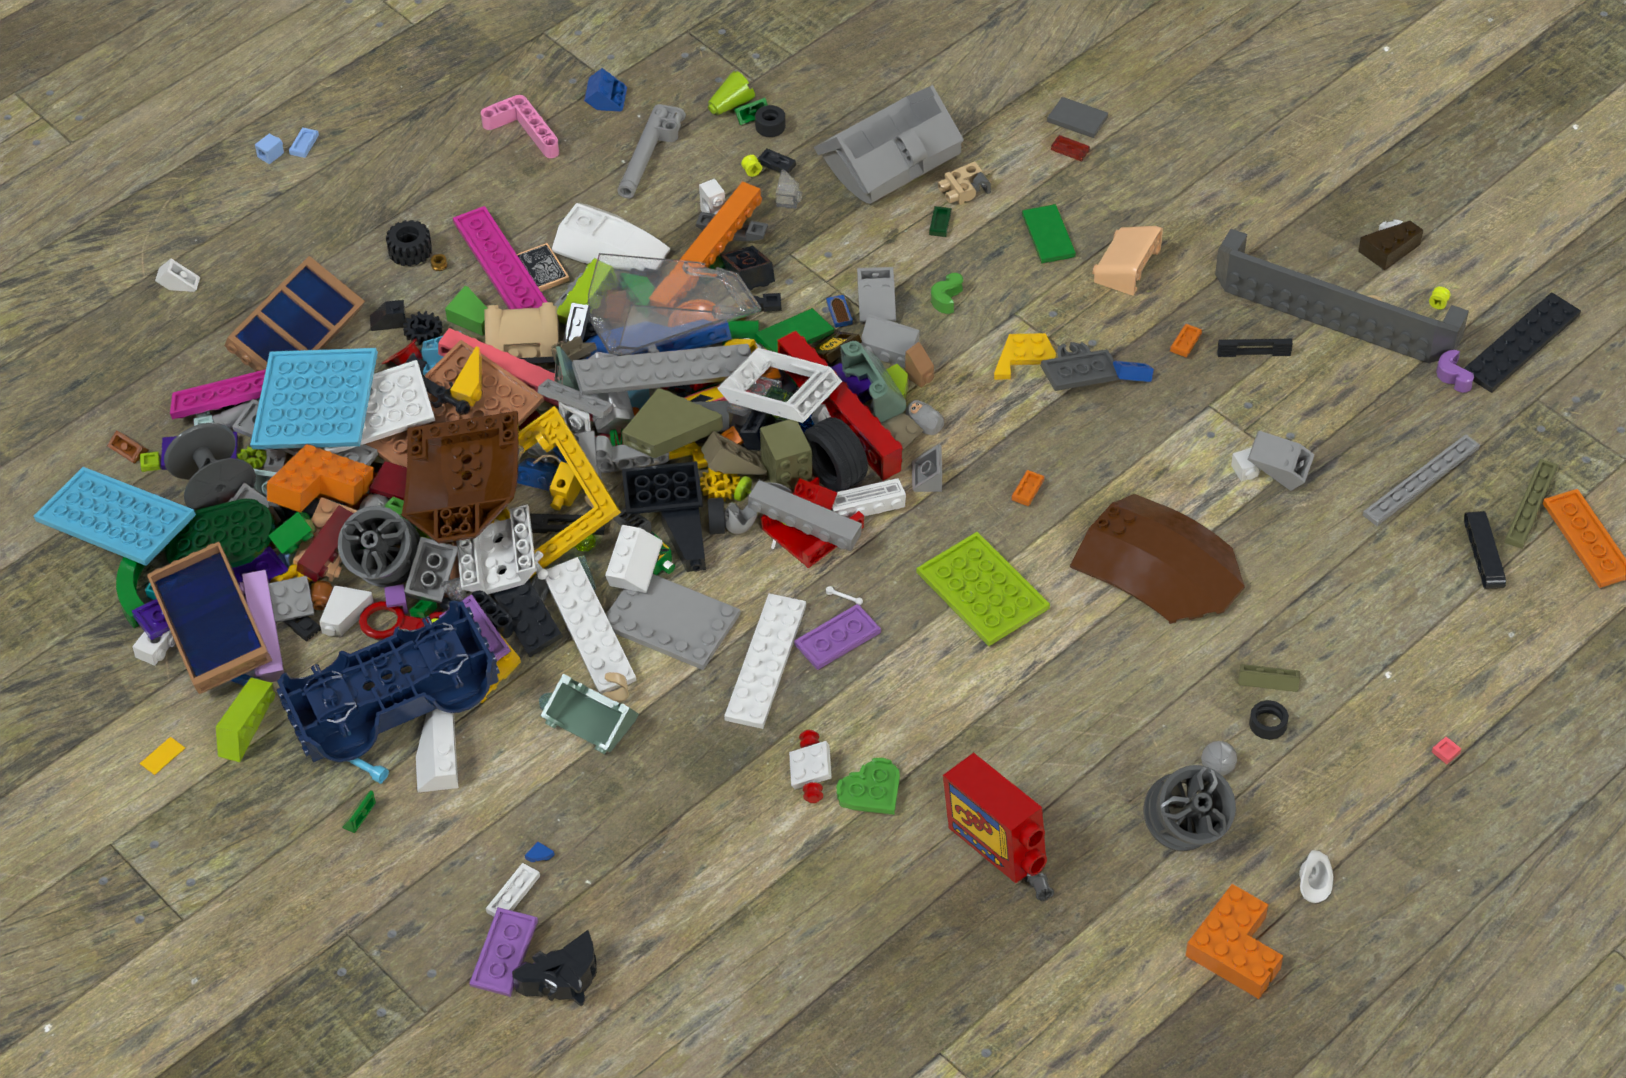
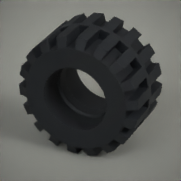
[386,220,432,266]

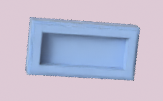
[289,127,319,158]

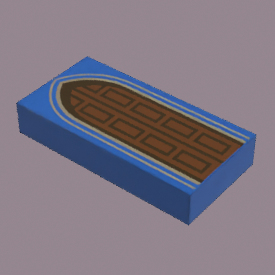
[826,295,853,328]

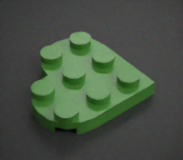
[836,758,900,815]

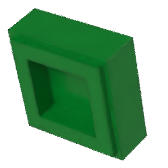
[409,600,438,619]

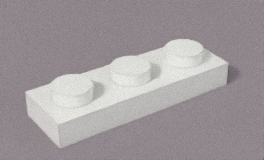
[486,863,540,917]

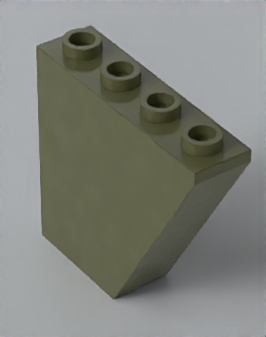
[622,388,723,458]

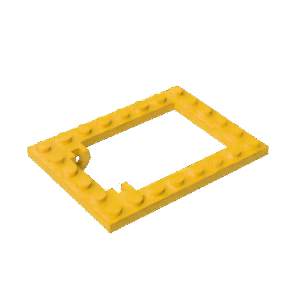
[468,406,621,579]

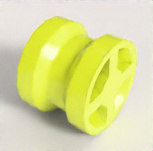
[741,155,762,177]
[1429,286,1451,309]

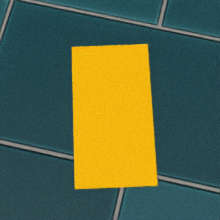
[139,737,185,775]

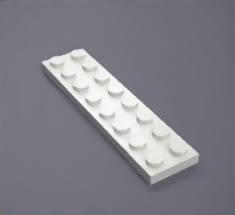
[545,557,637,694]
[724,594,806,729]

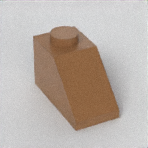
[905,342,934,388]

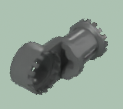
[1024,873,1054,901]

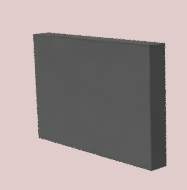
[1047,97,1108,138]

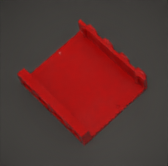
[761,477,864,568]

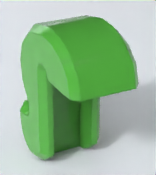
[931,273,963,314]

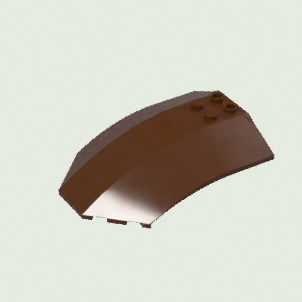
[1070,494,1245,624]

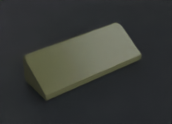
[1238,664,1300,692]

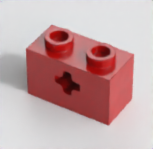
[793,478,837,510]

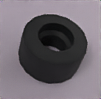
[755,105,786,137]

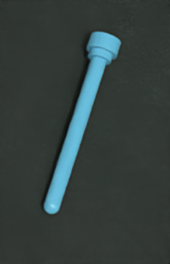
[348,758,389,784]

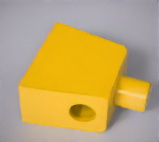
[550,462,582,510]

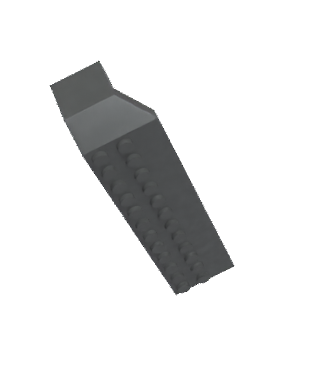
[1215,229,1469,363]

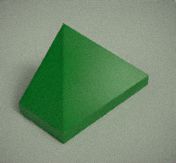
[734,98,768,125]

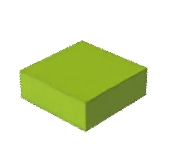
[140,451,161,472]

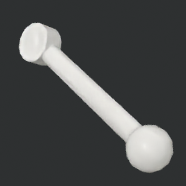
[826,586,863,605]

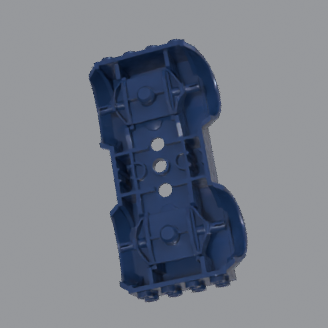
[276,601,500,762]

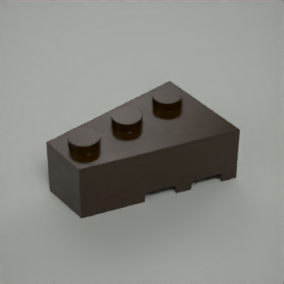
[1358,221,1423,270]

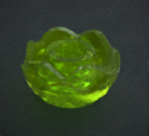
[574,533,596,552]

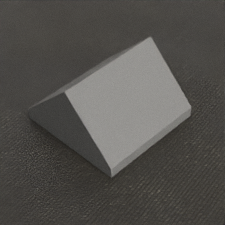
[912,444,942,492]

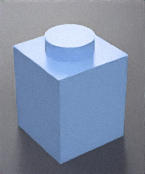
[255,133,284,164]

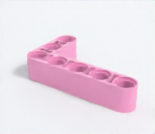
[481,95,559,158]

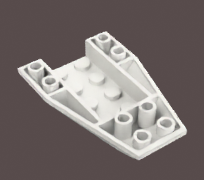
[552,203,670,270]

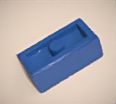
[1113,361,1154,382]

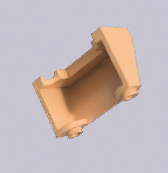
[1092,226,1163,296]

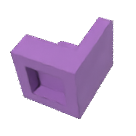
[384,584,408,614]

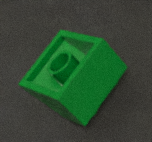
[269,512,317,555]

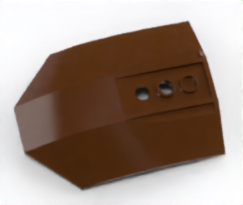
[400,411,519,544]

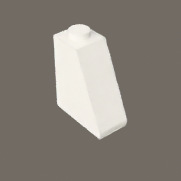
[320,586,374,637]

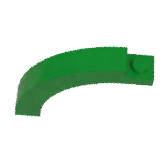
[116,546,166,629]

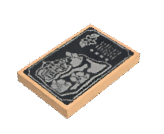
[517,243,569,292]

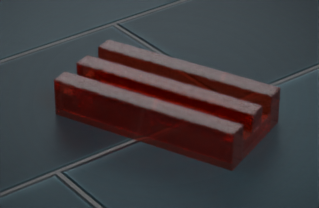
[1051,135,1090,162]

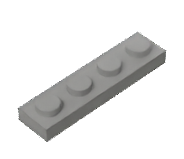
[538,379,613,418]

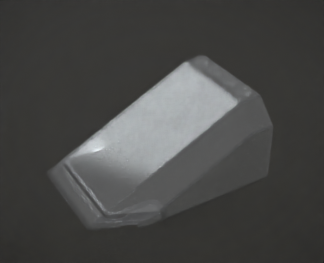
[588,253,762,356]

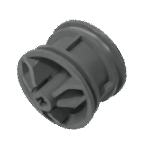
[338,506,421,587]
[1143,765,1236,851]

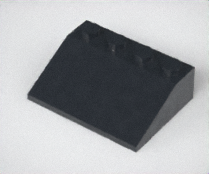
[622,461,703,515]

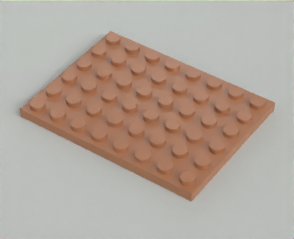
[365,340,544,480]

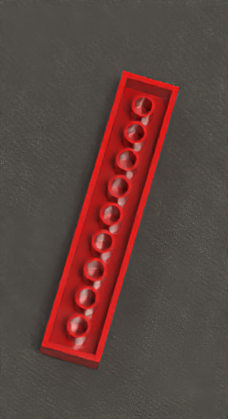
[778,331,903,481]

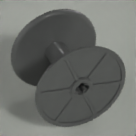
[164,423,256,511]

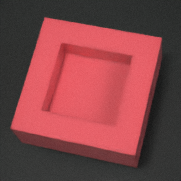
[1432,737,1461,764]

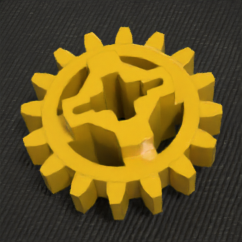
[700,468,740,502]

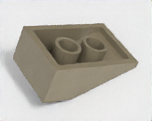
[701,431,767,474]

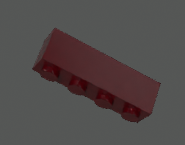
[296,505,354,582]

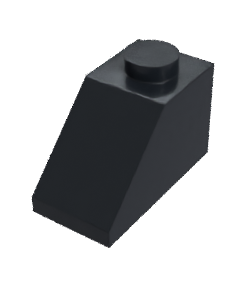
[370,300,406,331]

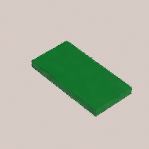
[1022,204,1076,264]
[755,308,834,353]

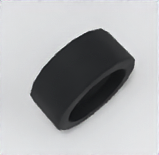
[708,498,725,534]
[1249,700,1289,740]

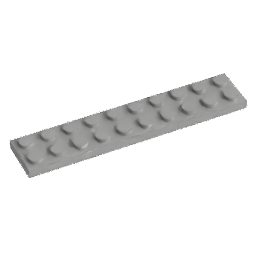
[572,344,752,395]

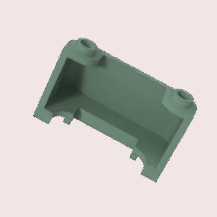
[840,341,906,422]
[540,674,639,754]

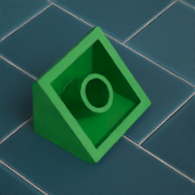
[722,320,760,346]

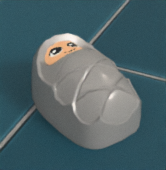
[905,400,944,435]

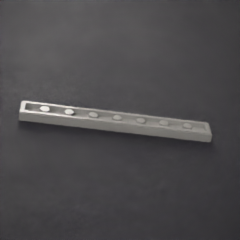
[1363,434,1480,526]

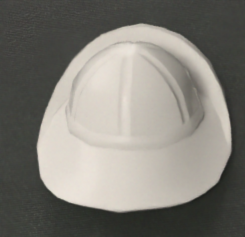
[1299,850,1333,903]

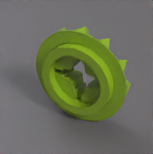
[237,446,267,469]

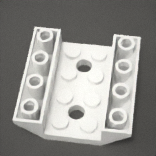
[456,504,536,594]

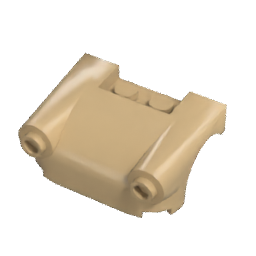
[484,302,559,358]

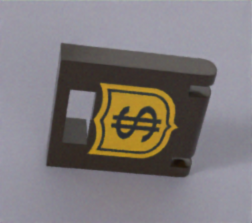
[814,331,862,363]

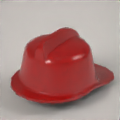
[381,338,422,366]

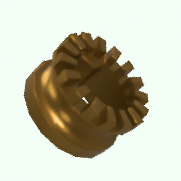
[431,254,447,271]

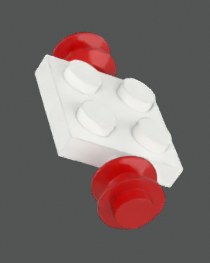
[789,729,832,803]

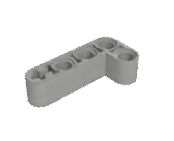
[595,436,669,473]

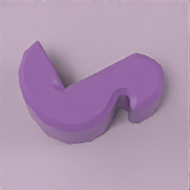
[1436,350,1474,393]

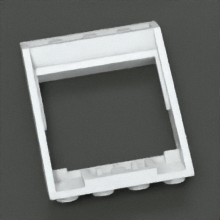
[718,348,842,423]

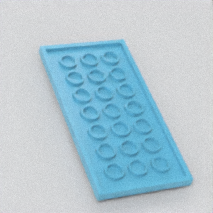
[33,467,196,566]

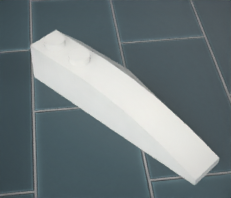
[416,709,459,792]

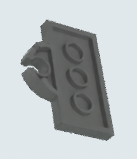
[1040,342,1120,391]

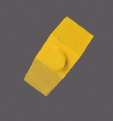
[450,346,482,407]

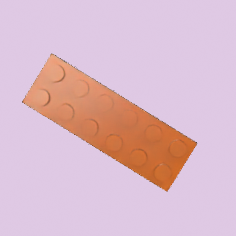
[1543,489,1626,588]

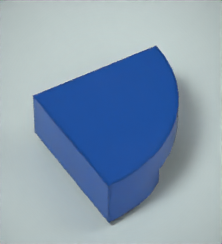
[525,842,554,862]

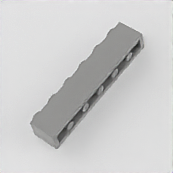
[748,480,862,552]

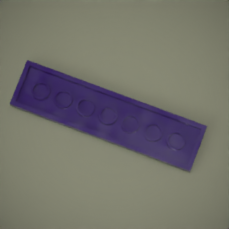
[132,546,288,640]

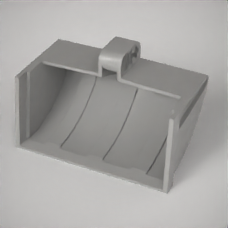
[814,85,964,204]

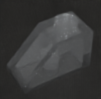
[776,170,802,209]

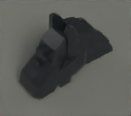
[512,930,597,1006]

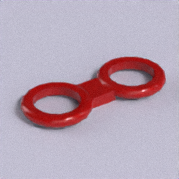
[359,601,444,640]

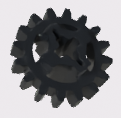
[403,311,443,345]

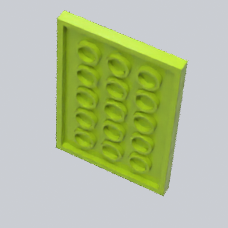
[916,532,1050,646]

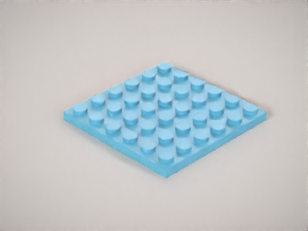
[250,348,378,449]

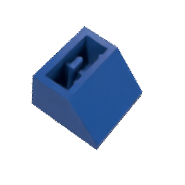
[584,68,627,112]

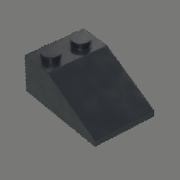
[720,245,775,292]

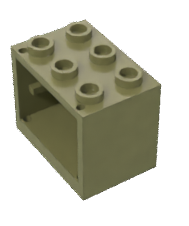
[760,419,812,493]

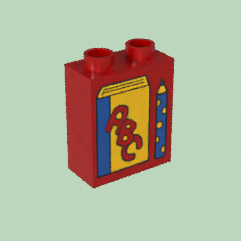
[943,752,1047,883]

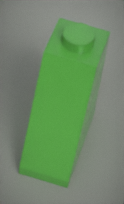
[445,286,488,336]

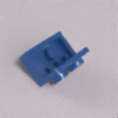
[517,458,558,491]

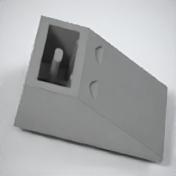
[857,267,896,323]
[1247,431,1315,491]

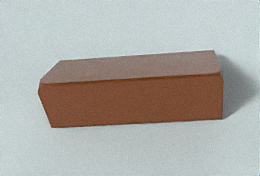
[107,430,149,464]

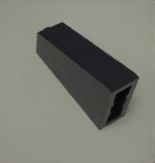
[661,508,706,572]

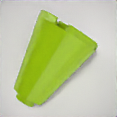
[708,71,755,115]

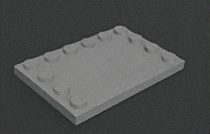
[606,574,741,670]

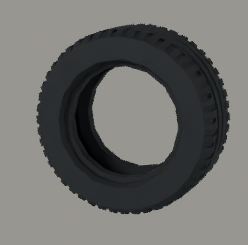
[804,417,868,492]

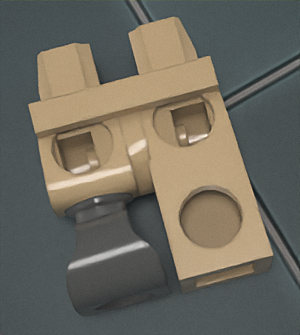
[938,161,991,205]

